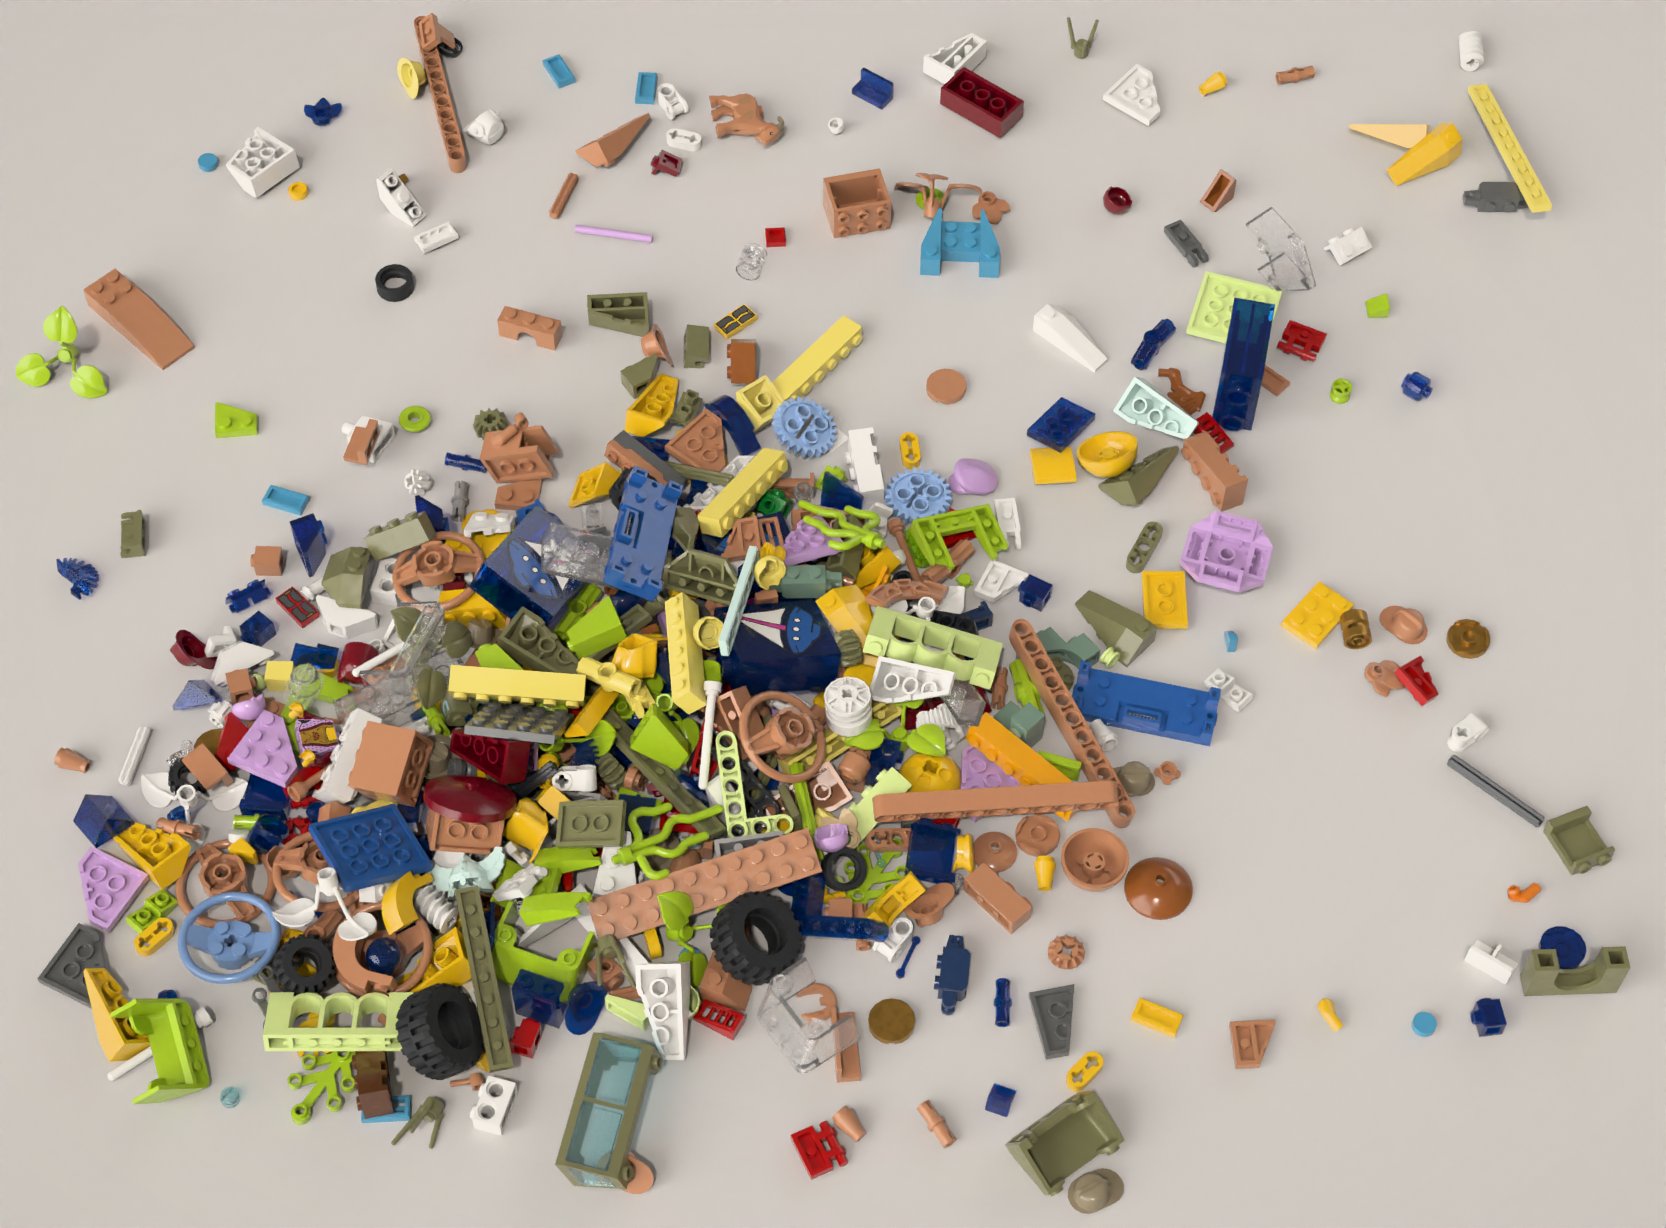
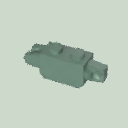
[769,565,842,598]

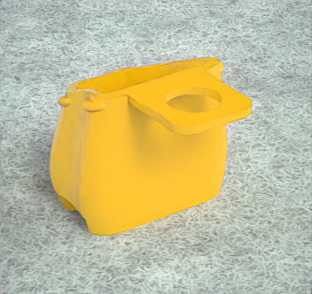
[612,633,668,678]
[502,797,549,864]

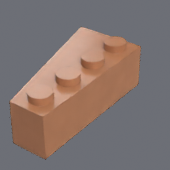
[1181,431,1248,512]

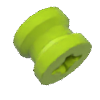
[1330,378,1352,404]

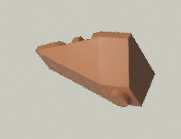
[575,113,650,167]
[763,761,853,829]
[699,923,752,1012]

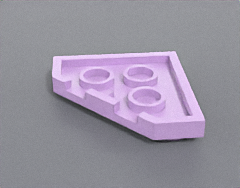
[782,515,843,566]
[227,710,298,788]
[960,745,1021,822]
[78,846,150,933]

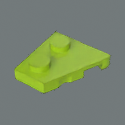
[215,402,258,438]

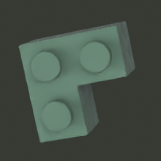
[993,701,1045,748]

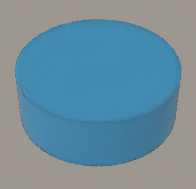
[198,153,218,172]
[1412,1012,1437,1037]

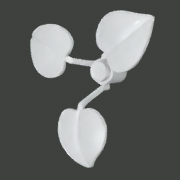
[870,586,965,652]
[141,772,248,857]
[272,867,377,941]

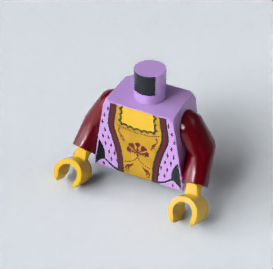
[289,702,342,768]

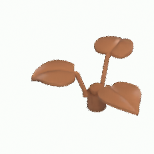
[894,173,982,218]

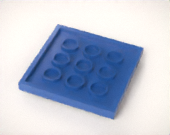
[309,803,432,893]

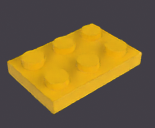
[1141,571,1188,629]
[1281,581,1354,649]

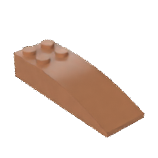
[83,268,195,370]

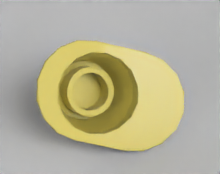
[397,58,426,99]

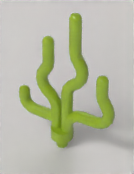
[798,500,886,551]
[611,802,723,880]

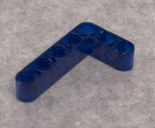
[791,873,889,942]

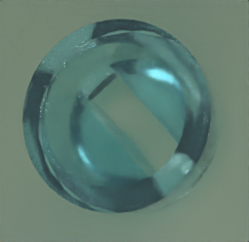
[220,1087,240,1108]

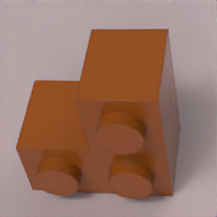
[727,339,756,383]

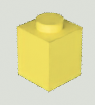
[264,661,299,691]

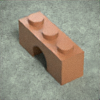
[497,306,563,351]

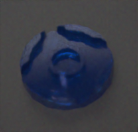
[1538,926,1586,969]

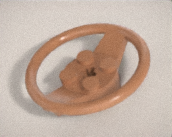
[392,531,485,612]
[739,691,826,783]
[272,832,359,912]
[175,839,276,928]
[331,901,433,997]

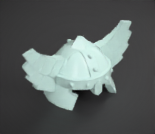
[426,847,505,900]

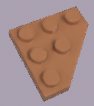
[665,409,725,472]

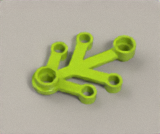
[844,838,909,907]
[287,1051,356,1125]

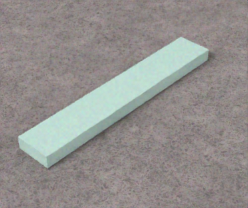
[718,546,760,656]

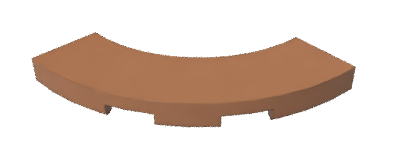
[865,579,949,608]

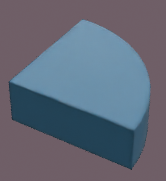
[1224,631,1238,652]

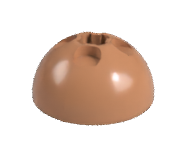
[1061,828,1129,892]

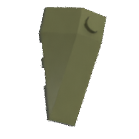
[1098,446,1179,506]
[497,606,579,674]

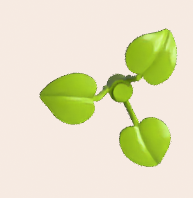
[16,306,108,398]
[642,660,721,754]
[844,698,946,756]
[536,702,616,782]
[657,891,745,989]

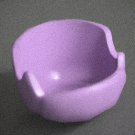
[232,693,266,721]
[814,824,849,853]

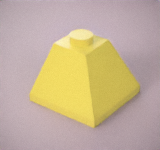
[736,375,784,435]

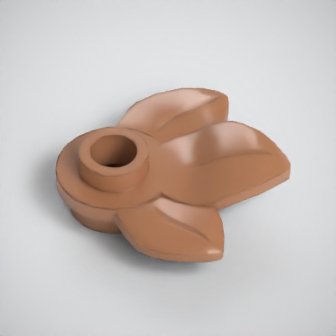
[972,191,1010,224]
[1364,660,1405,697]

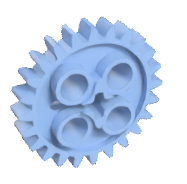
[772,396,837,459]
[885,467,952,525]

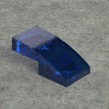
[291,643,339,669]

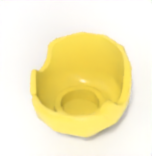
[753,555,786,590]
[692,616,724,650]

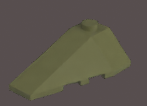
[1075,590,1157,667]

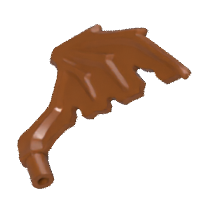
[1158,367,1206,415]

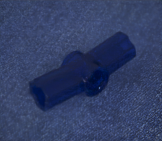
[1131,319,1176,371]

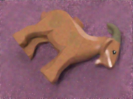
[709,93,784,146]

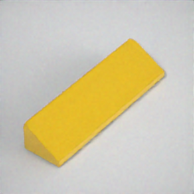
[564,686,619,738]

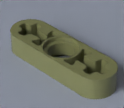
[1126,522,1163,573]

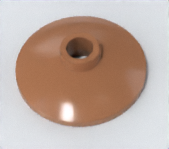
[973,832,1017,873]

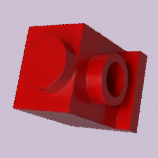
[509,1018,543,1059]

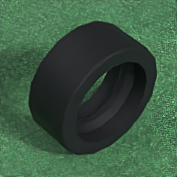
[375,264,414,302]
[821,847,867,892]

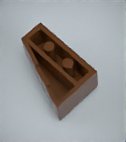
[352,1051,394,1119]

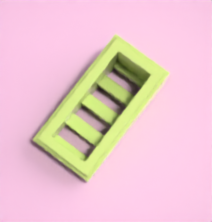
[605,994,650,1031]

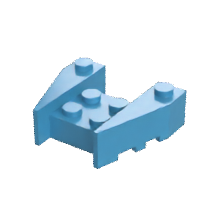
[920,208,1000,278]

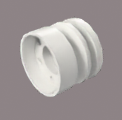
[824,677,873,737]

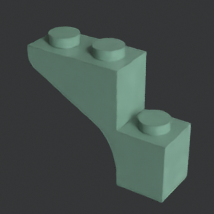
[1016,627,1100,669]

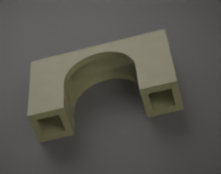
[1520,946,1630,996]

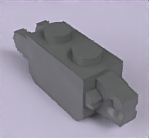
[1463,182,1529,212]

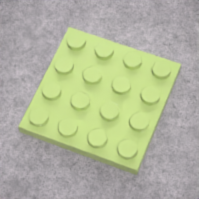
[1186,271,1283,353]

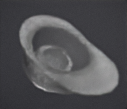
[282,663,325,711]

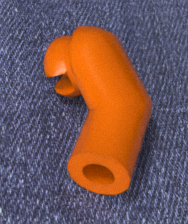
[1508,883,1541,903]

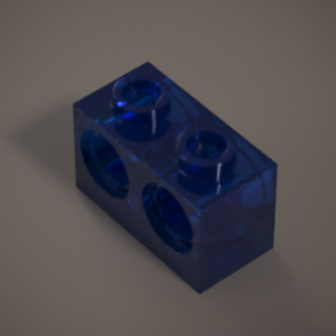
[865,738,904,787]

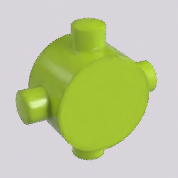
[955,573,974,589]

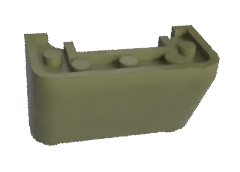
[1005,1091,1125,1197]

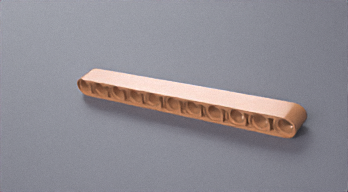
[414,16,467,173]
[1009,619,1135,829]
[872,781,1119,822]

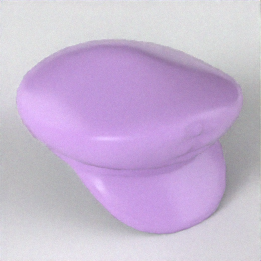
[948,458,998,495]

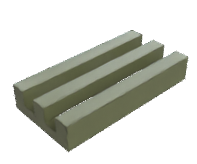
[777,784,803,831]

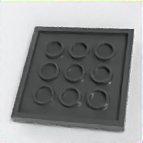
[464,701,574,744]

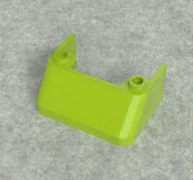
[491,902,598,1004]
[110,998,210,1104]

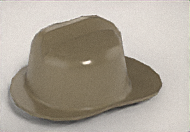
[1102,761,1155,797]
[1068,1168,1124,1214]

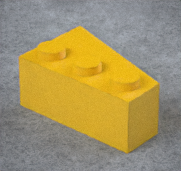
[436,585,516,630]

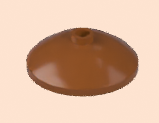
[1124,857,1193,920]

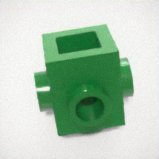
[757,488,794,521]

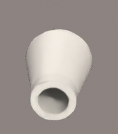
[1090,719,1118,751]

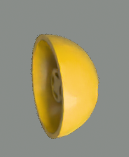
[1076,431,1138,478]
[899,752,961,793]

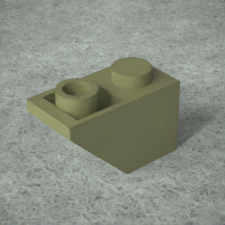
[621,354,658,399]

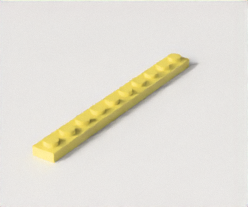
[1468,84,1552,213]

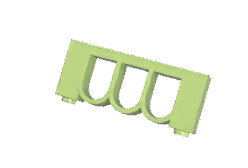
[863,606,1003,690]
[263,992,413,1051]

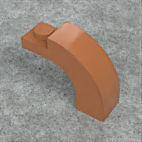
[333,925,398,994]

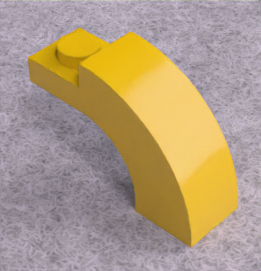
[381,871,434,935]
[857,871,926,943]

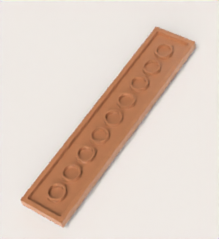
[587,828,822,941]

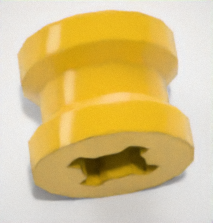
[759,542,786,562]

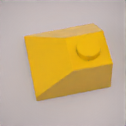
[568,462,621,508]

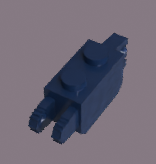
[934,935,971,1016]

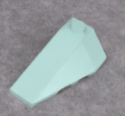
[1113,377,1199,439]

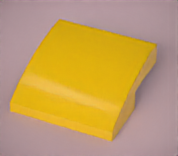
[1030,447,1076,484]

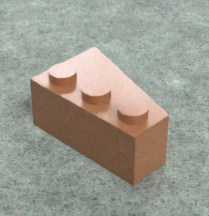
[700,685,765,760]

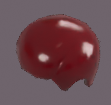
[1103,186,1132,215]

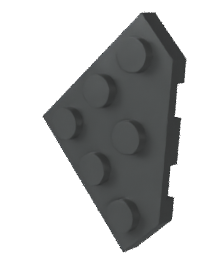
[37,923,107,1009]

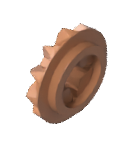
[1048,934,1085,969]

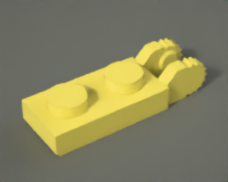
[624,678,656,719]

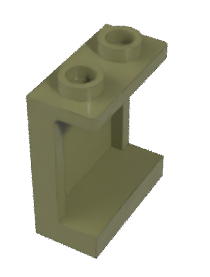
[1543,806,1615,875]

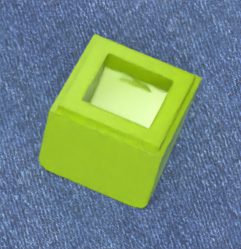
[1365,294,1390,318]

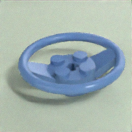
[178,892,281,984]

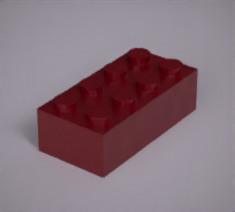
[940,67,1024,138]

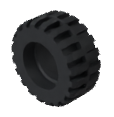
[710,891,802,986]
[396,983,484,1080]

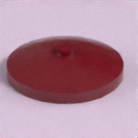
[423,774,517,823]

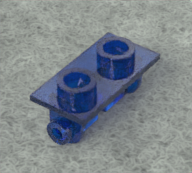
[225,579,271,613]

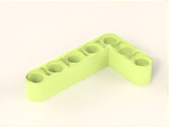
[716,731,794,838]

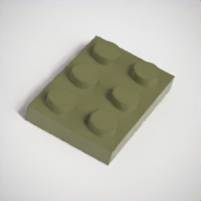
[555,800,627,849]

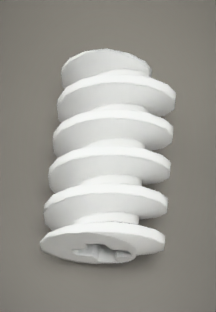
[1459,31,1484,72]
[412,885,459,934]

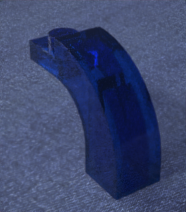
[704,395,761,456]

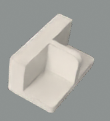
[1464,940,1518,985]

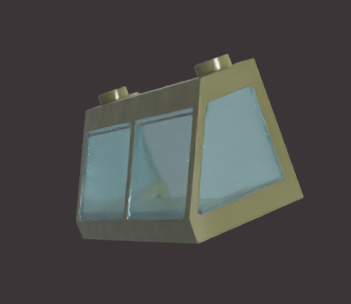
[555,1032,663,1190]

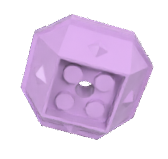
[1180,511,1273,592]

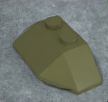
[322,547,376,609]
[663,548,738,606]

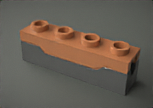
[604,430,687,492]

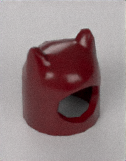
[337,642,379,688]

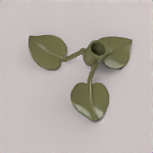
[390,607,472,709]

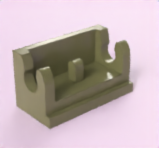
[683,324,709,368]
[120,510,145,558]

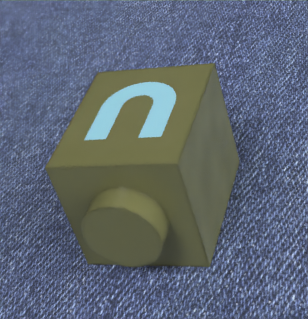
[439,691,472,727]

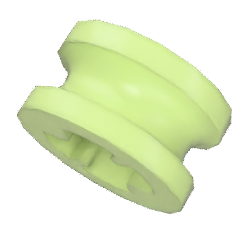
[1100,647,1121,669]

